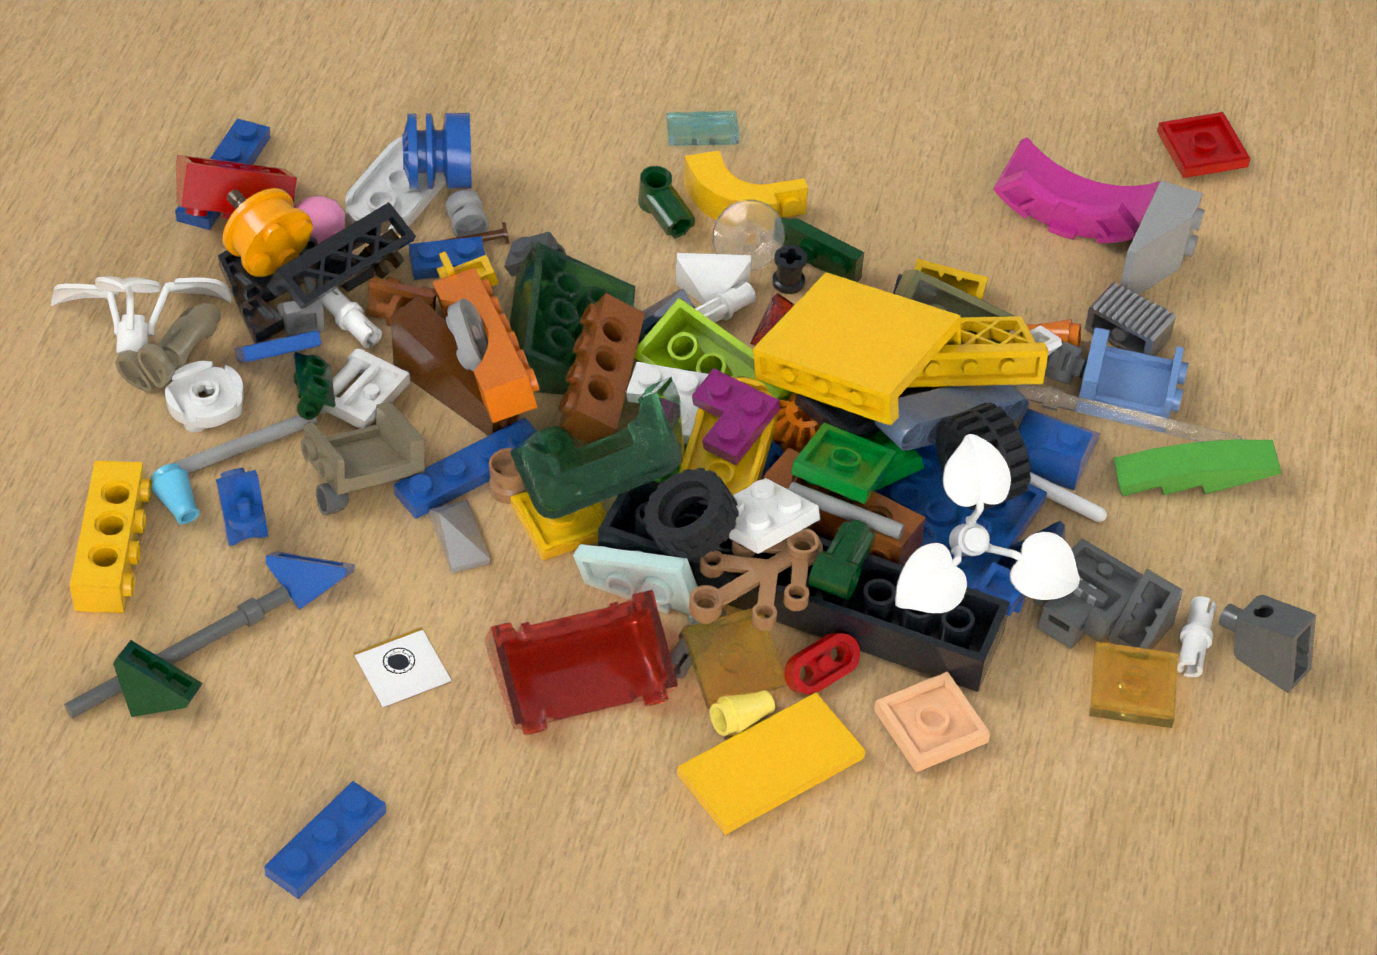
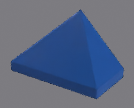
[265,551,355,610]

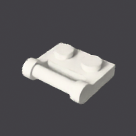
[320,349,410,429]

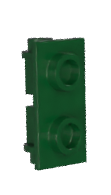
[293,351,336,420]

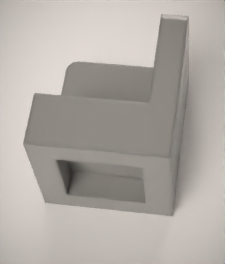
[277,277,325,336]

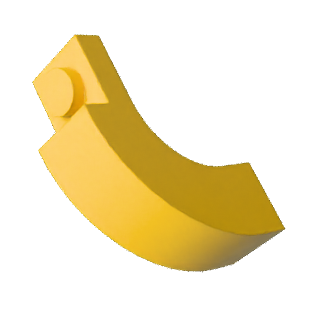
[683,150,808,231]

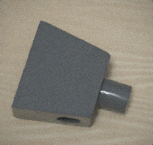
[1219,595,1316,693]

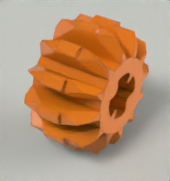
[773,393,821,453]

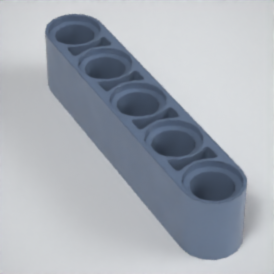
[875,385,1029,451]

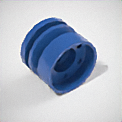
[402,113,472,190]

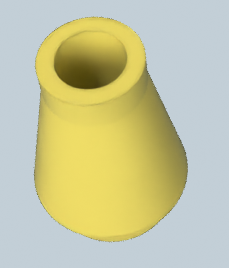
[710,690,775,737]

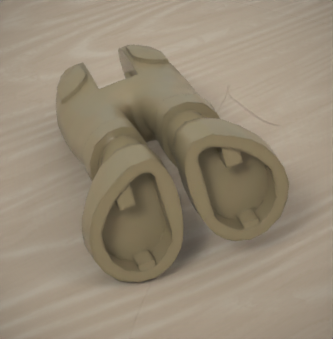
[115,303,221,392]

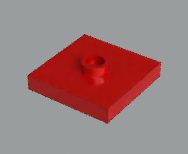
[1157,112,1250,178]

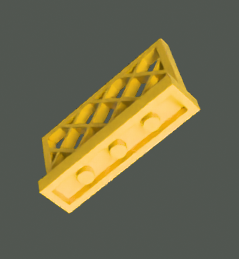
[907,316,1049,388]

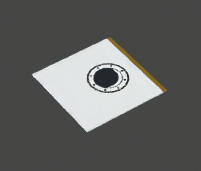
[353,627,452,707]

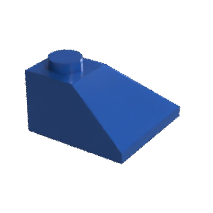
[1018,408,1100,491]

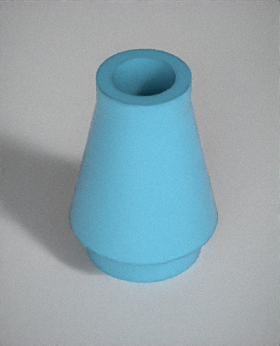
[151,463,200,524]

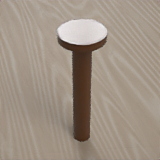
[445,222,509,244]

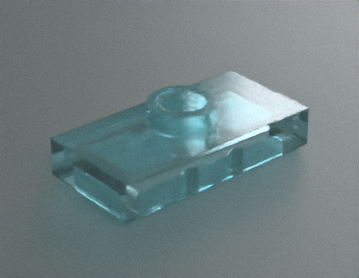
[666,111,739,146]

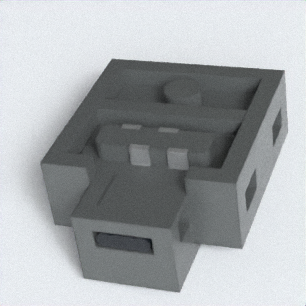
[1033,538,1143,649]

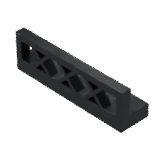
[267,202,416,309]

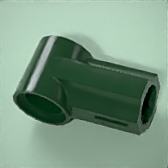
[638,165,695,239]
[809,519,875,600]

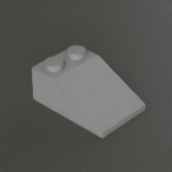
[1120,180,1205,295]

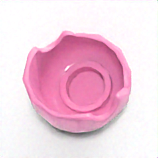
[294,195,346,245]

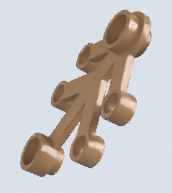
[689,528,823,631]

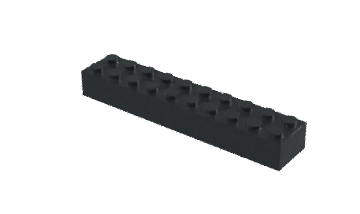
[598,473,1010,692]

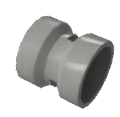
[445,189,489,237]

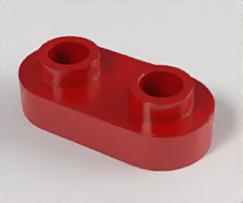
[784,633,860,695]

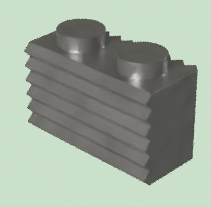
[1085,282,1176,356]

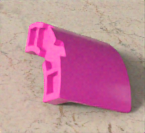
[993,138,1160,243]

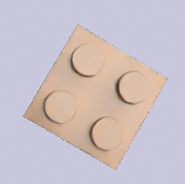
[874,671,990,773]

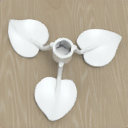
[51,276,232,355]
[895,434,1080,613]

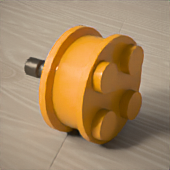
[222,188,313,277]

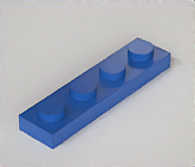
[175,118,271,230]
[394,417,547,519]

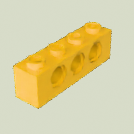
[69,460,152,613]

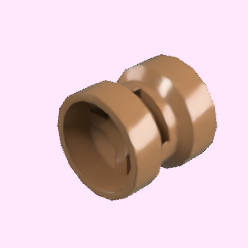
[489,448,529,504]

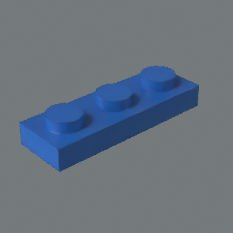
[264,781,386,899]

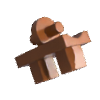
[367,277,437,327]

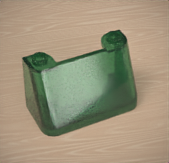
[510,377,684,519]

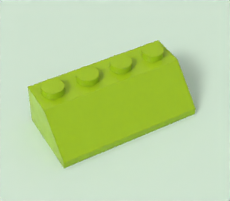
[634,298,797,401]

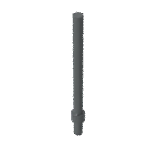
[64,586,290,719]

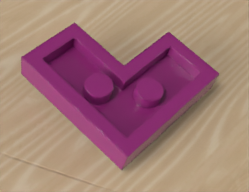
[692,368,780,466]

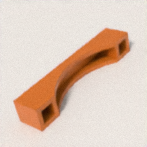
[432,267,540,423]

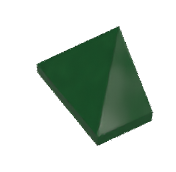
[113,640,203,717]

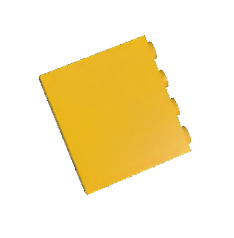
[753,272,961,426]

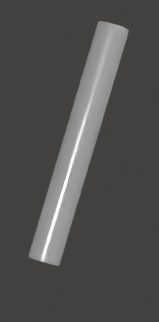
[788,482,905,540]

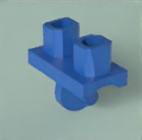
[216,468,268,546]

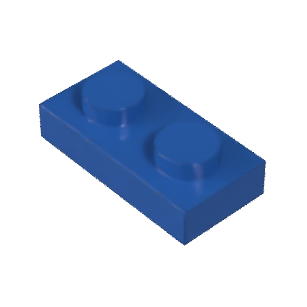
[409,236,485,280]

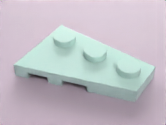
[573,544,698,623]

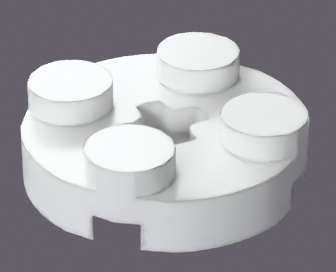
[165,361,244,432]

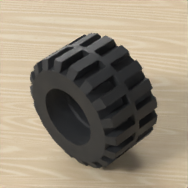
[936,402,1031,511]

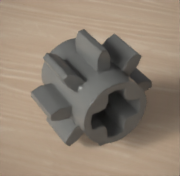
[1045,341,1087,385]

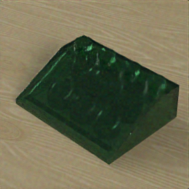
[509,242,636,395]

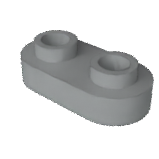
[446,299,488,372]

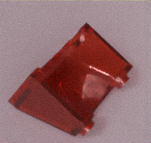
[484,590,678,735]

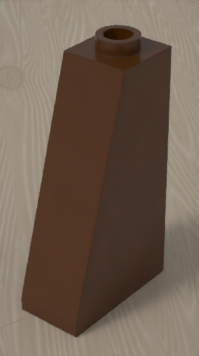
[391,296,519,436]

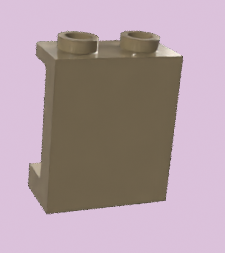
[300,401,425,495]

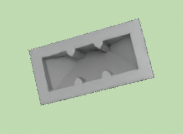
[429,500,490,573]

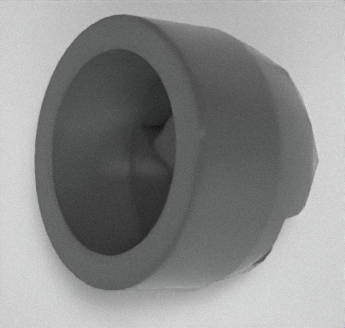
[316,483,349,515]

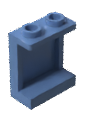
[1077,327,1189,425]

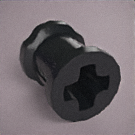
[772,245,807,294]

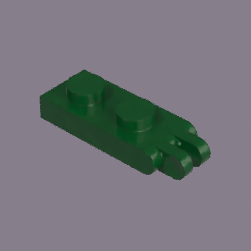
[775,217,865,282]

